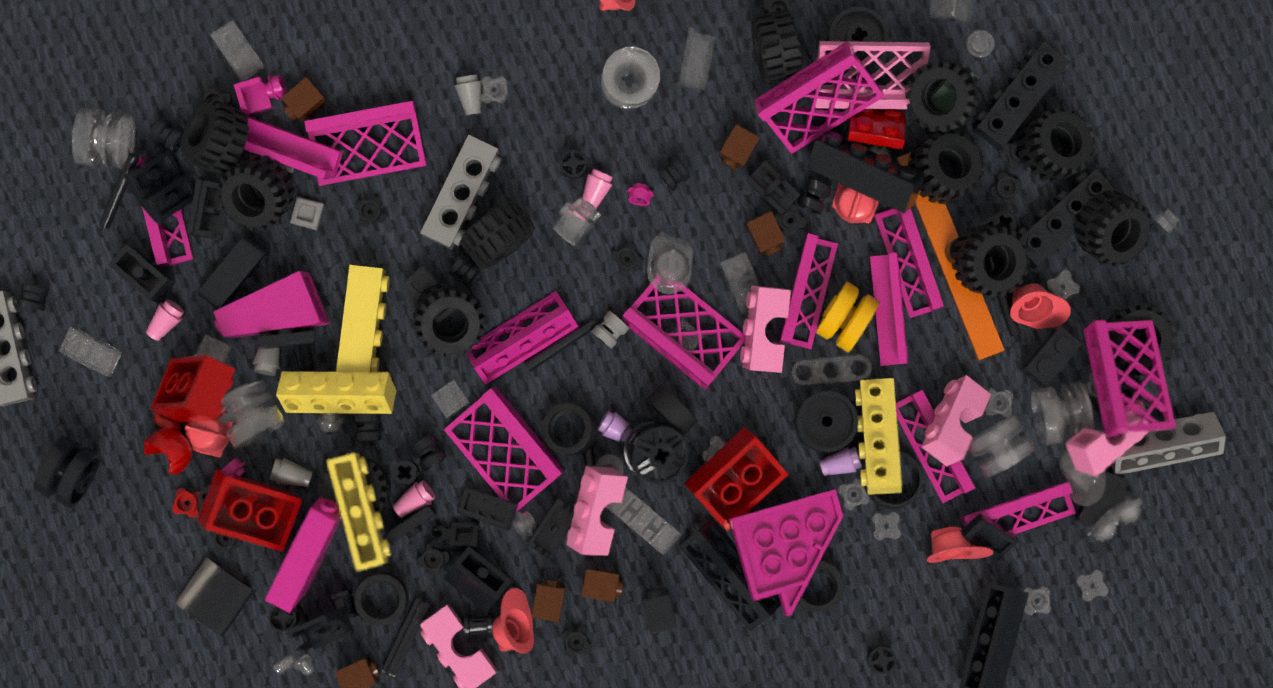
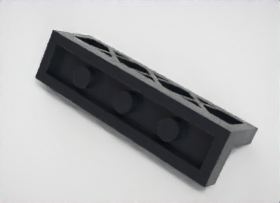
[679,519,781,631]

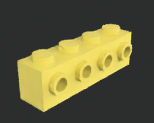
[336,265,390,372]
[276,371,396,414]
[855,378,902,495]
[327,453,391,571]

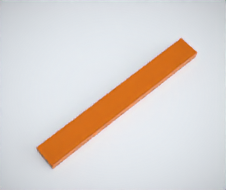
[897,152,1005,361]

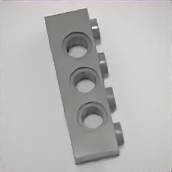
[420,134,502,250]
[0,291,37,407]
[1110,412,1226,475]

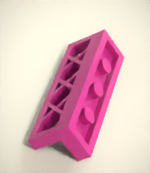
[244,116,343,179]
[136,157,194,268]
[874,208,944,318]
[779,233,838,349]
[870,253,909,366]
[465,291,578,385]
[896,390,975,503]
[960,482,1076,547]

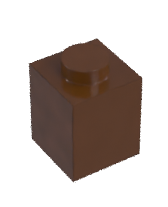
[281,77,327,123]
[719,124,760,170]
[746,211,786,257]
[581,568,624,602]
[531,579,566,622]
[334,657,381,688]

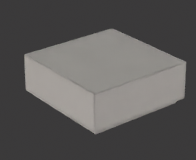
[290,197,324,230]

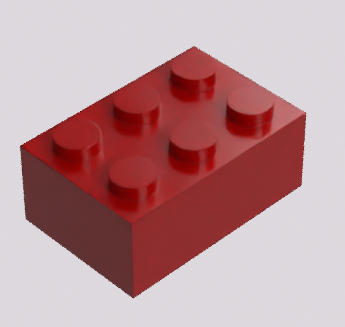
[150,355,235,422]
[683,427,789,531]
[197,469,302,552]

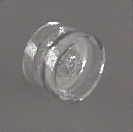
[967,414,1037,478]

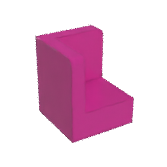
[234,77,273,116]

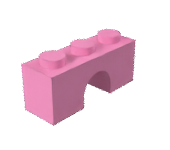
[740,285,791,373]
[922,375,991,466]
[1065,397,1149,476]
[566,466,628,555]
[420,604,498,688]

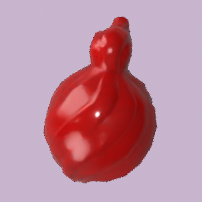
[144,412,192,476]

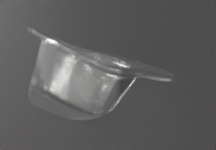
[647,233,693,294]
[1059,449,1106,506]

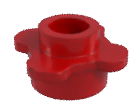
[172,488,199,518]

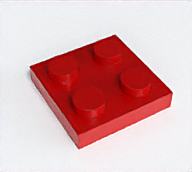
[848,109,905,149]

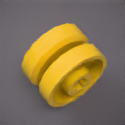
[815,282,880,353]

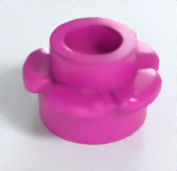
[265,74,288,101]
[627,183,654,206]
[222,457,245,476]

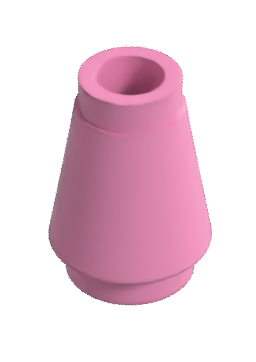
[580,168,613,211]
[146,299,184,341]
[393,480,435,518]

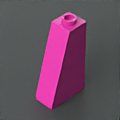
[213,271,330,338]
[265,497,342,613]

